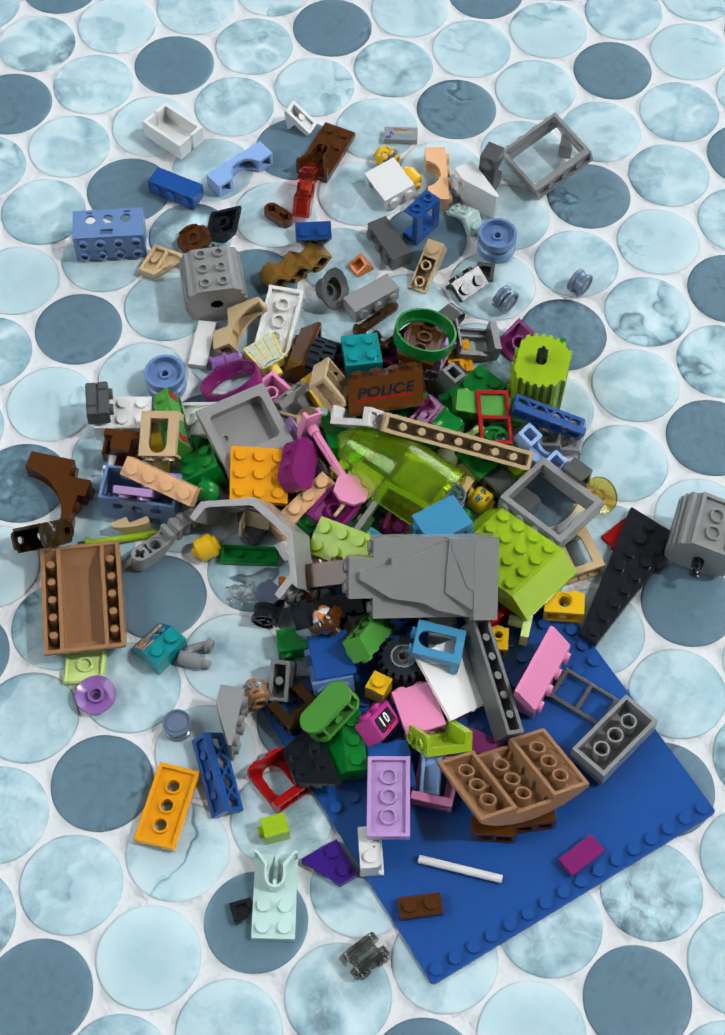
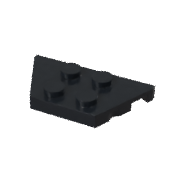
[282,730,342,789]

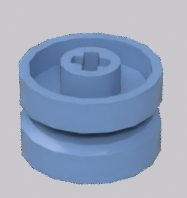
[477,218,517,263]
[144,354,187,397]

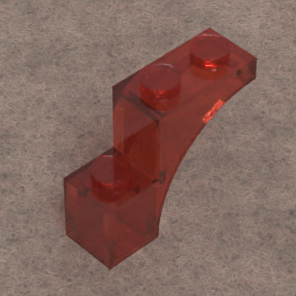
[292,162,321,218]

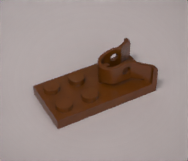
[296,122,355,183]
[396,317,451,371]

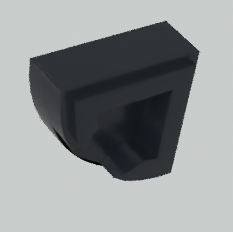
[229,897,251,926]

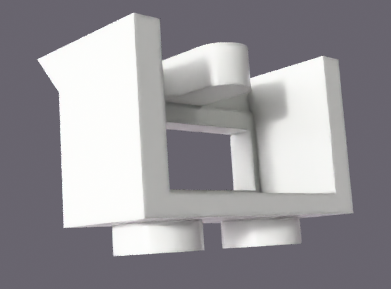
[358,827,384,877]

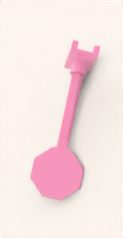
[296,407,370,507]

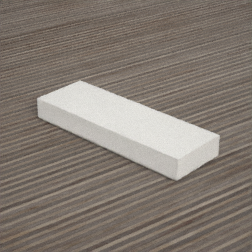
[188,320,217,370]

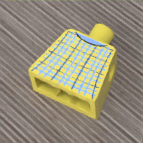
[243,332,285,377]

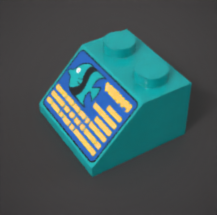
[131,623,187,675]

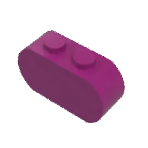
[277,437,319,494]

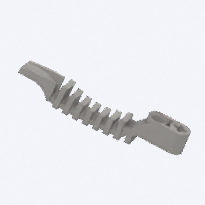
[131,486,229,571]

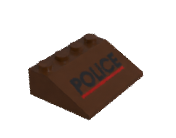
[347,362,426,417]

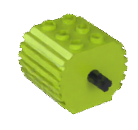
[508,333,573,413]

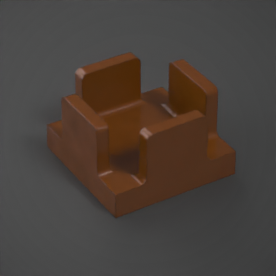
[102,428,143,467]

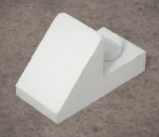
[284,100,317,136]

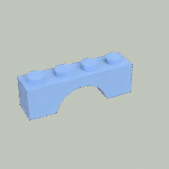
[206,141,273,197]

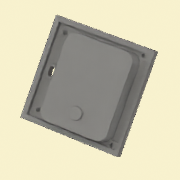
[195,382,293,478]

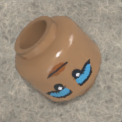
[242,678,270,710]

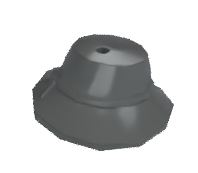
[315,267,349,310]

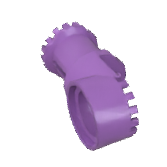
[208,351,245,372]

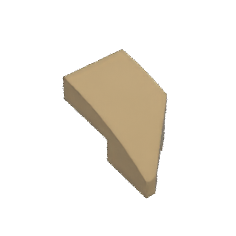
[111,516,152,534]

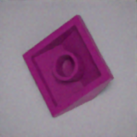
[500,318,535,362]
[307,487,361,525]

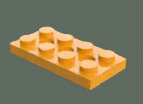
[134,762,200,852]

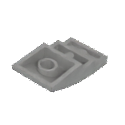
[506,411,586,455]

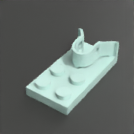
[251,850,298,941]

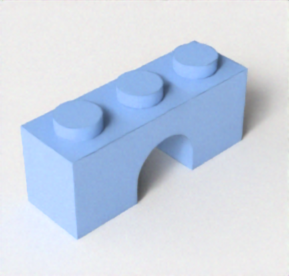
[513,422,567,469]

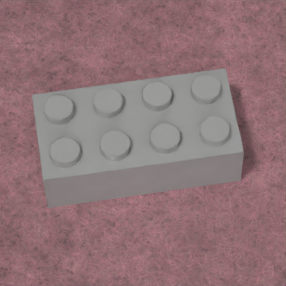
[570,694,658,785]

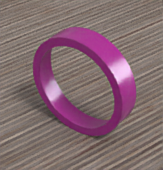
[200,359,263,402]

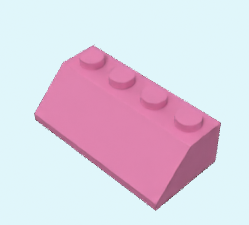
[513,626,571,718]

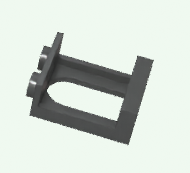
[453,319,502,361]

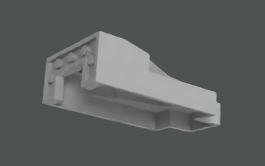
[342,533,499,620]

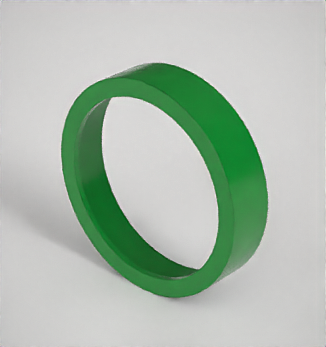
[393,308,457,362]

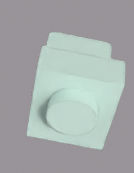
[446,204,482,236]

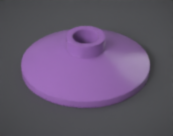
[75,675,116,714]

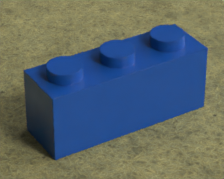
[148,167,204,210]

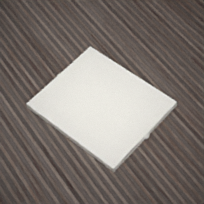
[414,638,484,722]

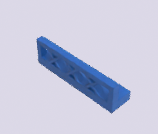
[510,393,587,441]
[192,732,244,819]

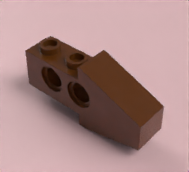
[469,810,557,843]

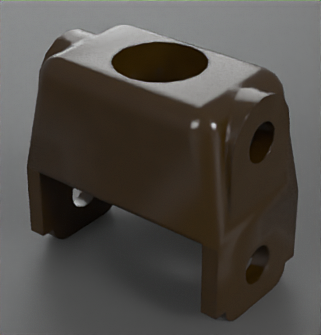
[11,519,74,554]

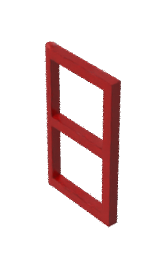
[475,390,513,446]

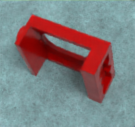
[247,746,311,814]

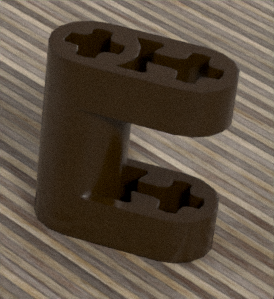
[267,682,316,736]

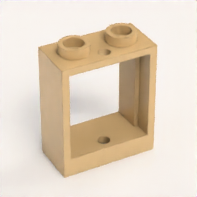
[309,357,348,413]

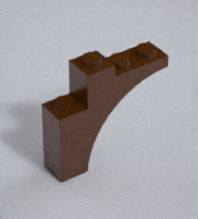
[25,451,95,528]

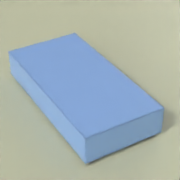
[419,755,443,795]

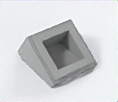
[558,134,572,159]

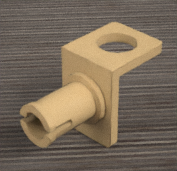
[238,509,270,537]

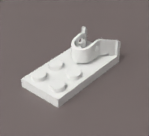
[255,284,306,359]

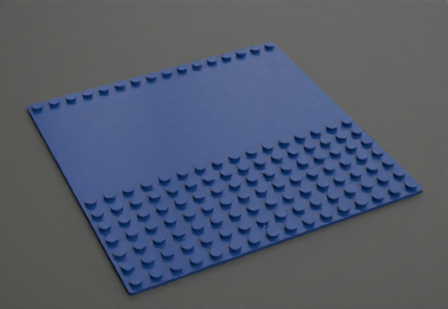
[262,602,715,984]

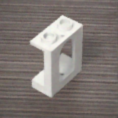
[330,405,386,433]

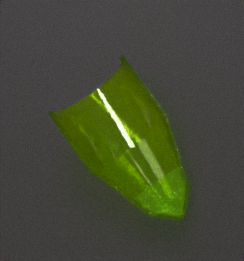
[336,427,467,525]

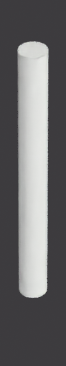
[418,855,503,883]

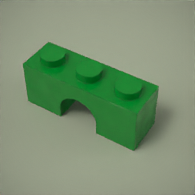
[276,628,308,661]

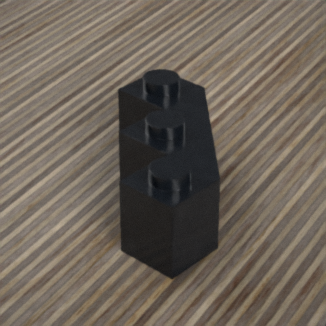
[290,590,369,631]

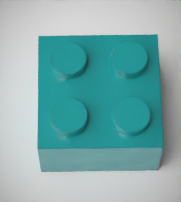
[341,332,383,379]

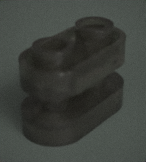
[339,932,390,981]

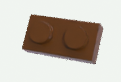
[397,892,443,921]

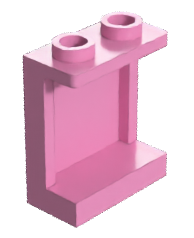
[391,681,446,739]

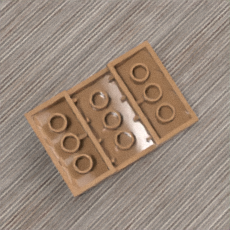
[437,728,590,826]

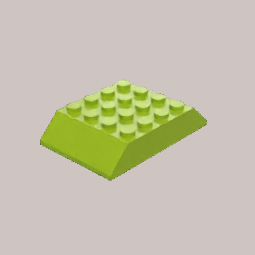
[473,508,577,621]

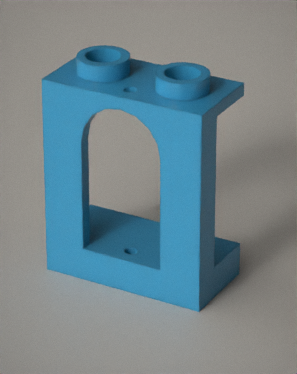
[407,619,466,675]

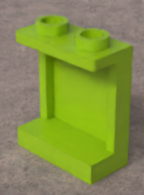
[407,719,473,757]

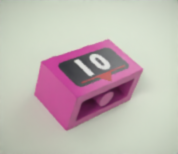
[354,700,400,747]

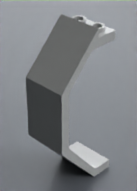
[190,497,314,603]

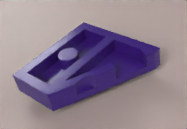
[301,839,359,887]

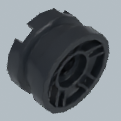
[251,602,281,629]

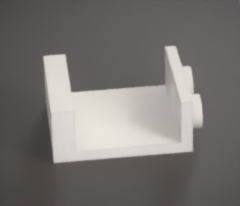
[364,157,416,211]

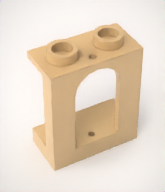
[138,411,184,463]
[558,527,605,586]

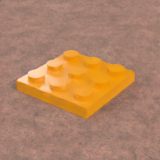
[229,446,288,506]

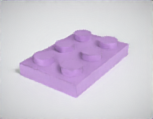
[113,485,163,502]

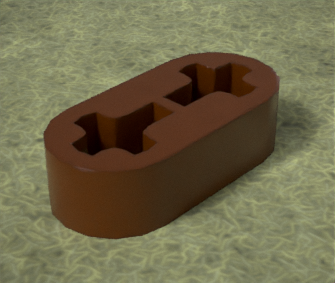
[264,202,293,228]

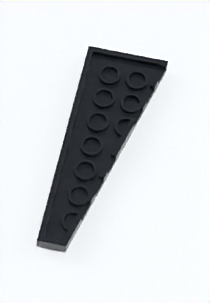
[579,507,670,647]

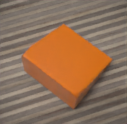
[348,253,374,277]

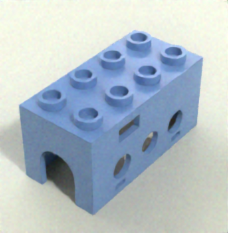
[72,207,147,261]
[98,464,183,525]

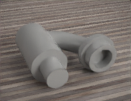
[177,637,215,670]

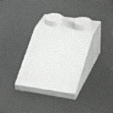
[452,161,499,219]

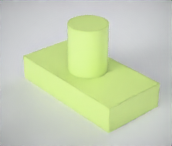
[508,614,533,646]

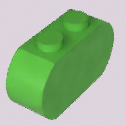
[300,681,360,742]

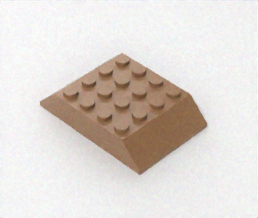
[40,540,127,656]

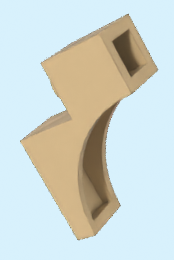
[213,296,268,355]

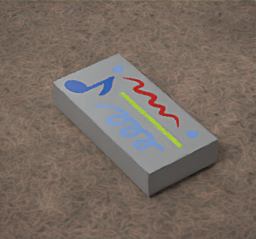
[384,127,418,144]

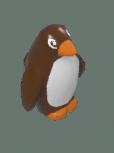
[308,604,342,637]

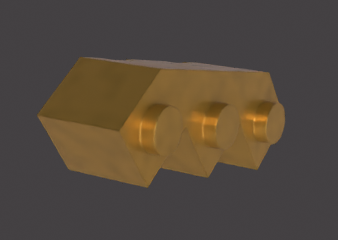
[258,240,332,288]

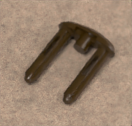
[352,302,410,356]

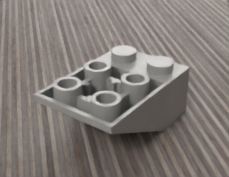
[216,684,250,761]

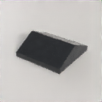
[207,205,242,243]

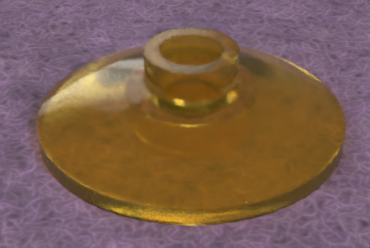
[585,477,617,514]

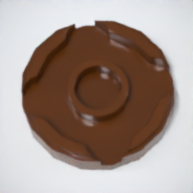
[177,224,212,253]

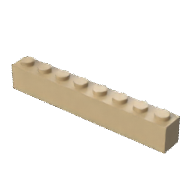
[379,412,534,471]

